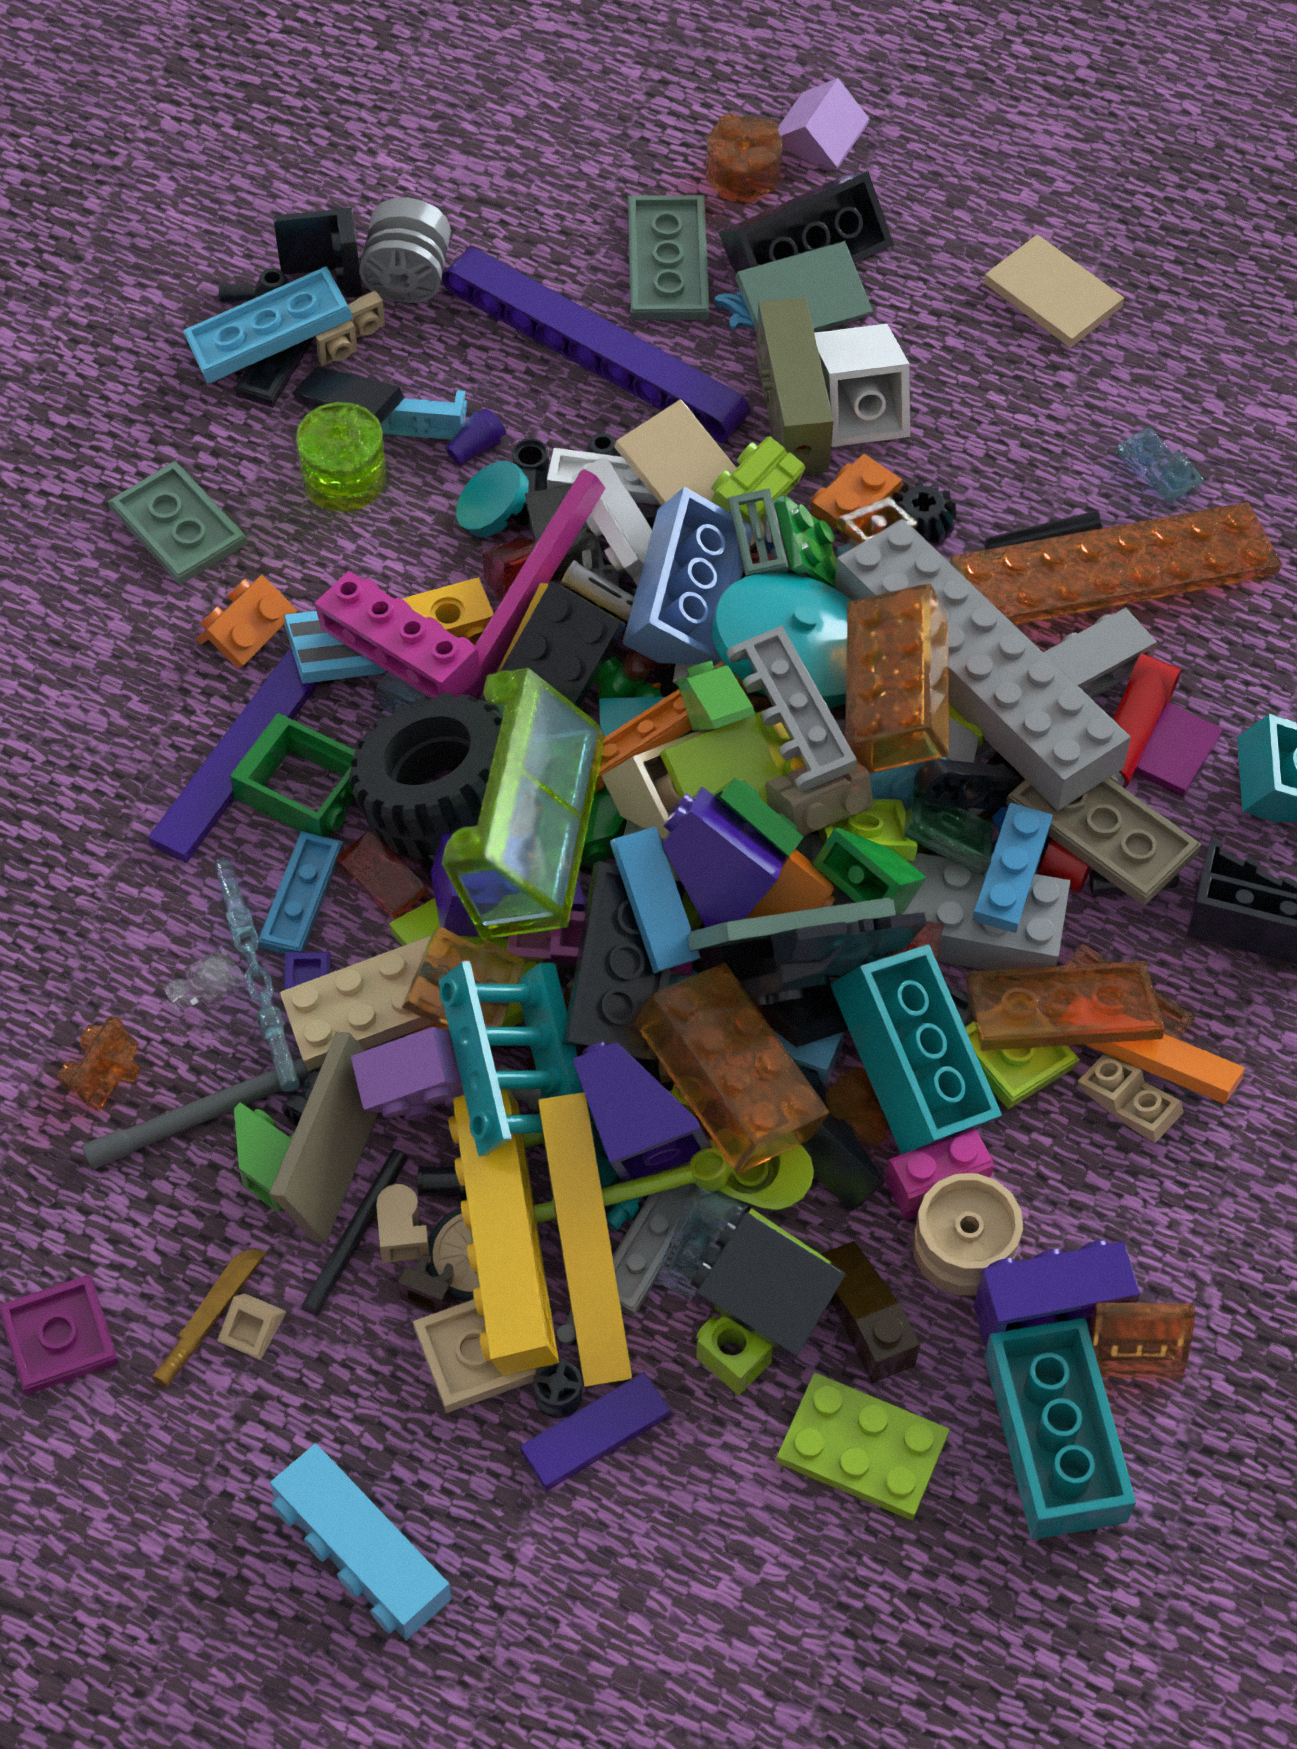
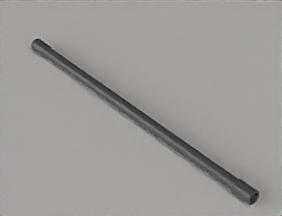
[81,962,576,1171]

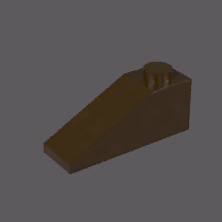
[820,1241,920,1383]

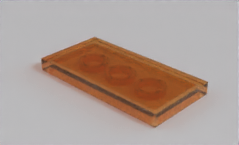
[966,961,1164,1051]

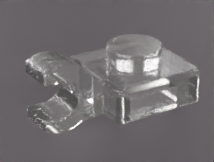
[163,947,248,1016]

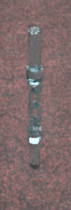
[214,858,299,1092]

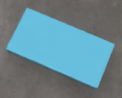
[183,267,354,384]

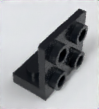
[273,207,363,298]

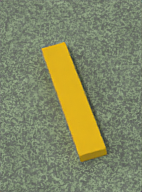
[538,1092,632,1387]

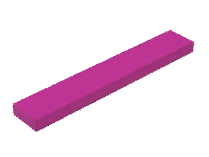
[464,469,606,700]

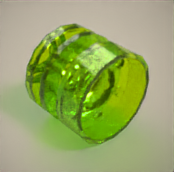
[296,402,387,512]

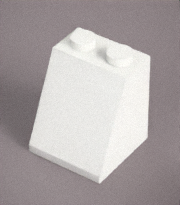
[814,324,910,447]

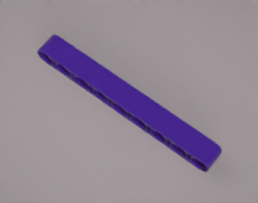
[441,248,751,443]

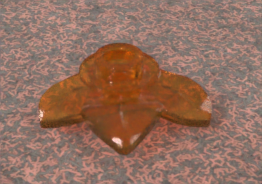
[826,1067,889,1146]

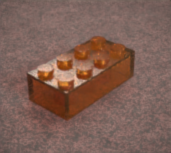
[845,583,949,773]
[634,962,830,1175]

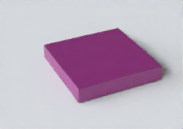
[1134,702,1223,797]
[0,1274,119,1395]

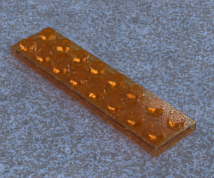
[949,502,1282,625]

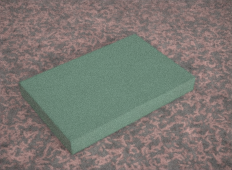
[735,241,873,333]
[108,461,248,585]

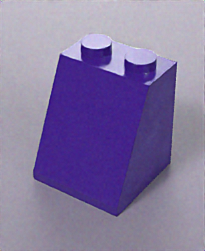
[662,787,786,928]
[572,1042,712,1182]

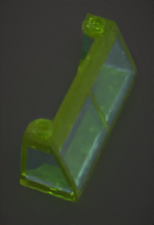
[442,668,605,940]

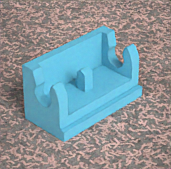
[381,390,467,440]

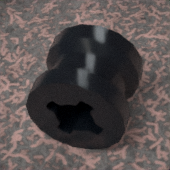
[533,1359,582,1418]

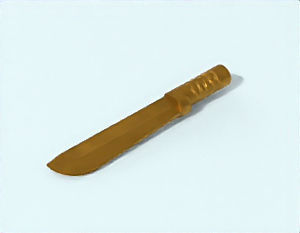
[152,1249,267,1388]

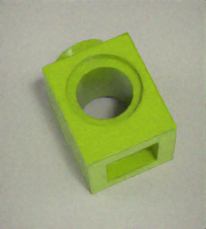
[696,1315,773,1396]

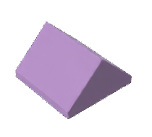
[769,78,869,170]

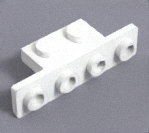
[572,457,652,586]

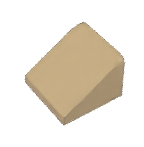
[217,1294,286,1360]

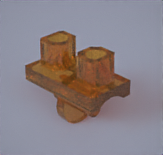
[58,1016,140,1111]

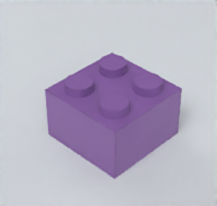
[351,1027,464,1120]

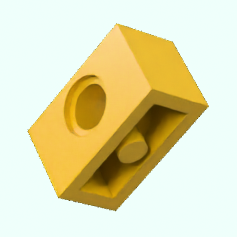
[402,577,494,646]

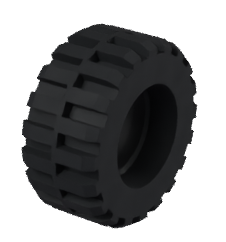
[349,693,527,860]

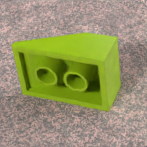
[660,710,805,805]

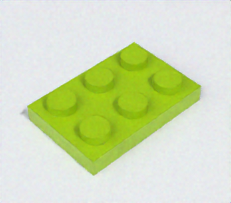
[776,1372,950,1521]

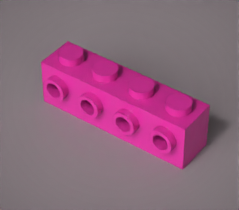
[314,571,482,699]

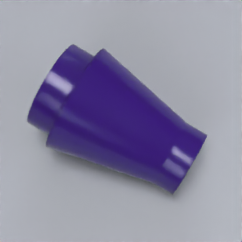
[445,409,506,466]

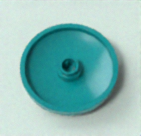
[711,572,882,708]

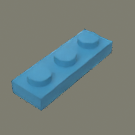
[972,803,1053,933]

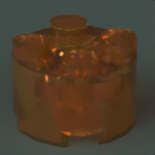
[706,113,783,203]

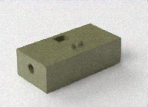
[755,297,834,475]

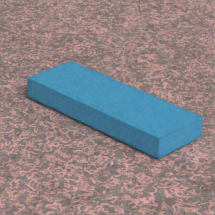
[610,826,701,973]
[258,831,344,954]

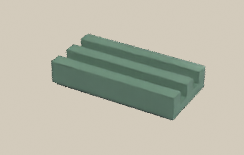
[728,488,788,577]

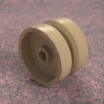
[912,1173,1023,1296]

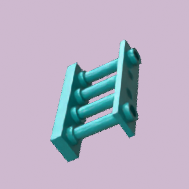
[438,962,597,1156]

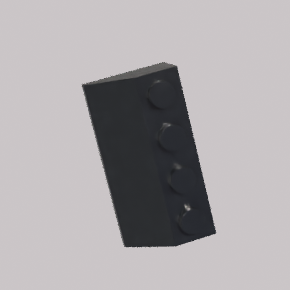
[718,171,894,273]

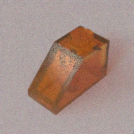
[836,497,918,548]

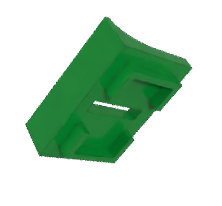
[712,777,804,857]

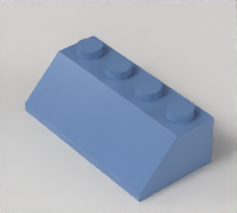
[622,487,753,665]

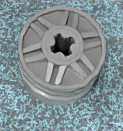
[359,197,451,303]

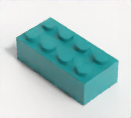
[830,944,1002,1155]
[984,1318,1136,1540]

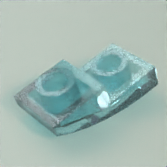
[1115,426,1204,503]

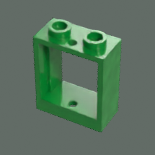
[230,713,355,837]

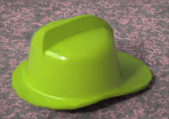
[710,1125,814,1210]

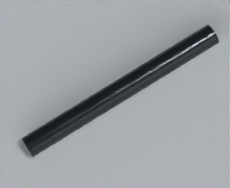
[301,1149,408,1316]

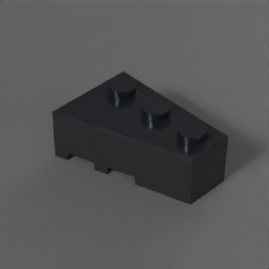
[1186,837,1297,964]

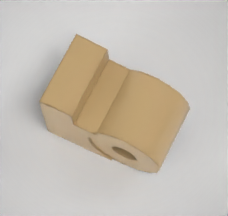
[377,1184,429,1263]

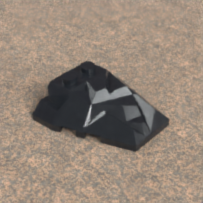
[699,912,927,1007]

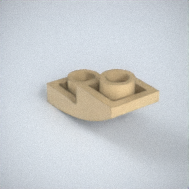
[316,290,385,366]
[1078,1054,1184,1143]

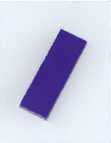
[520,1372,671,1491]

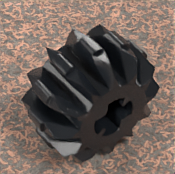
[886,479,957,547]

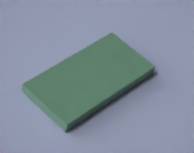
[628,195,709,320]
[687,898,896,951]

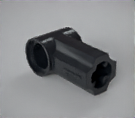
[509,438,549,525]

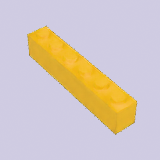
[449,1090,559,1376]

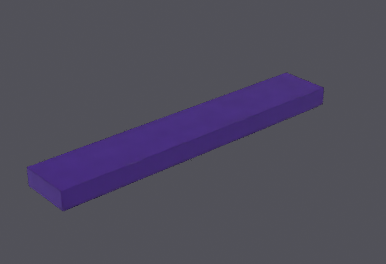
[148,649,321,863]

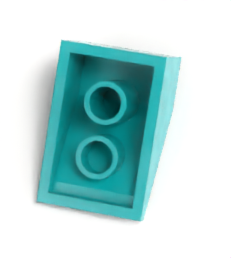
[1237,714,1297,822]

